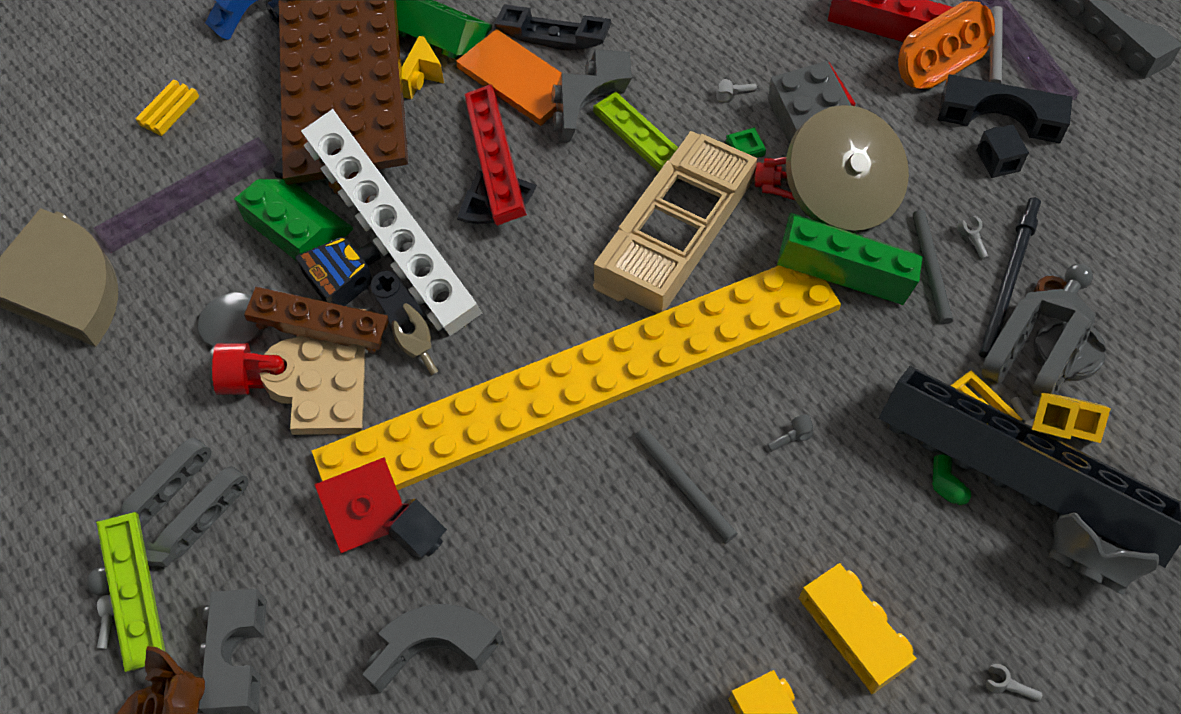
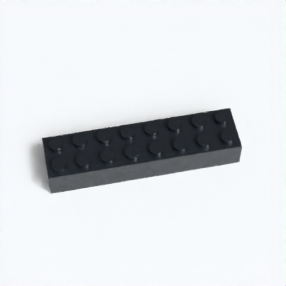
[878,366,1181,568]

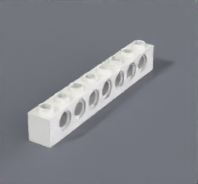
[301,109,482,336]

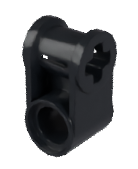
[371,271,427,333]

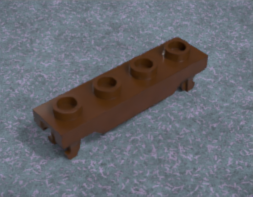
[244,287,389,354]

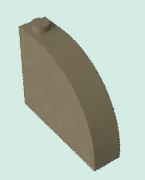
[0,208,118,347]

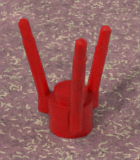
[755,157,796,201]

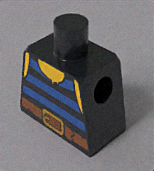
[295,237,381,306]

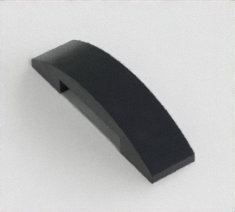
[494,4,612,50]

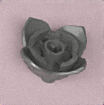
[1048,512,1159,595]

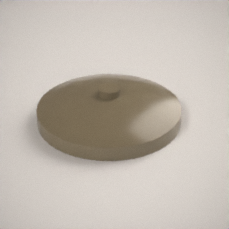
[786,105,909,233]

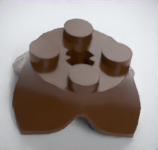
[117,646,205,714]

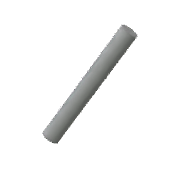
[989,6,1003,84]

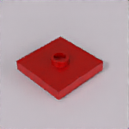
[314,457,403,553]

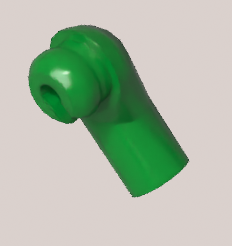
[932,455,971,505]

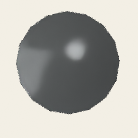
[198,292,263,347]

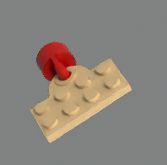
[209,309,366,435]

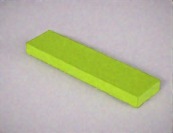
[593,92,678,180]
[96,512,166,672]

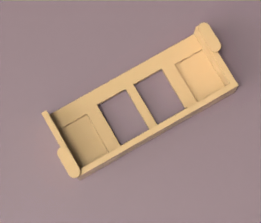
[593,131,757,314]

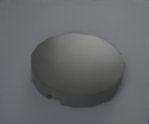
[1034,319,1106,381]

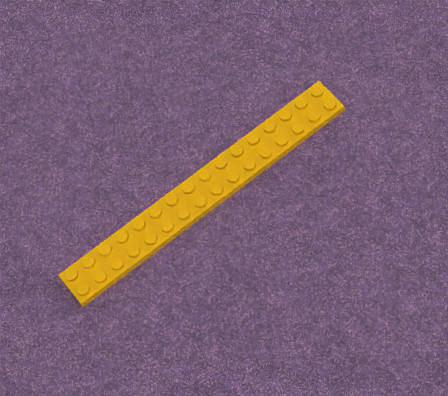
[312,266,841,490]

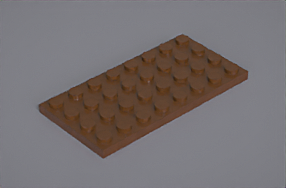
[279,0,408,185]

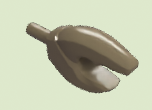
[392,303,438,375]

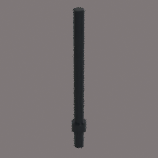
[979,197,1041,358]

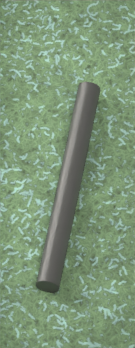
[913,210,953,324]
[635,428,738,543]

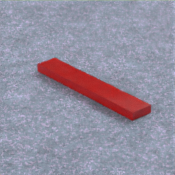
[464,84,527,226]

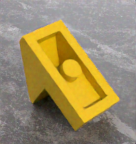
[401,36,444,99]

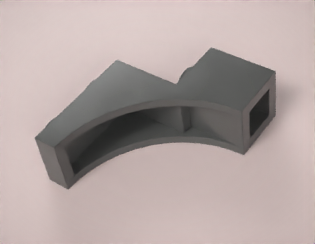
[551,49,632,142]

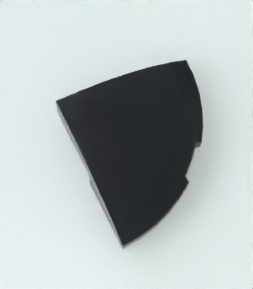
[457,170,537,224]

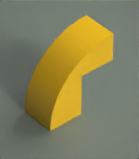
[1031,393,1111,443]

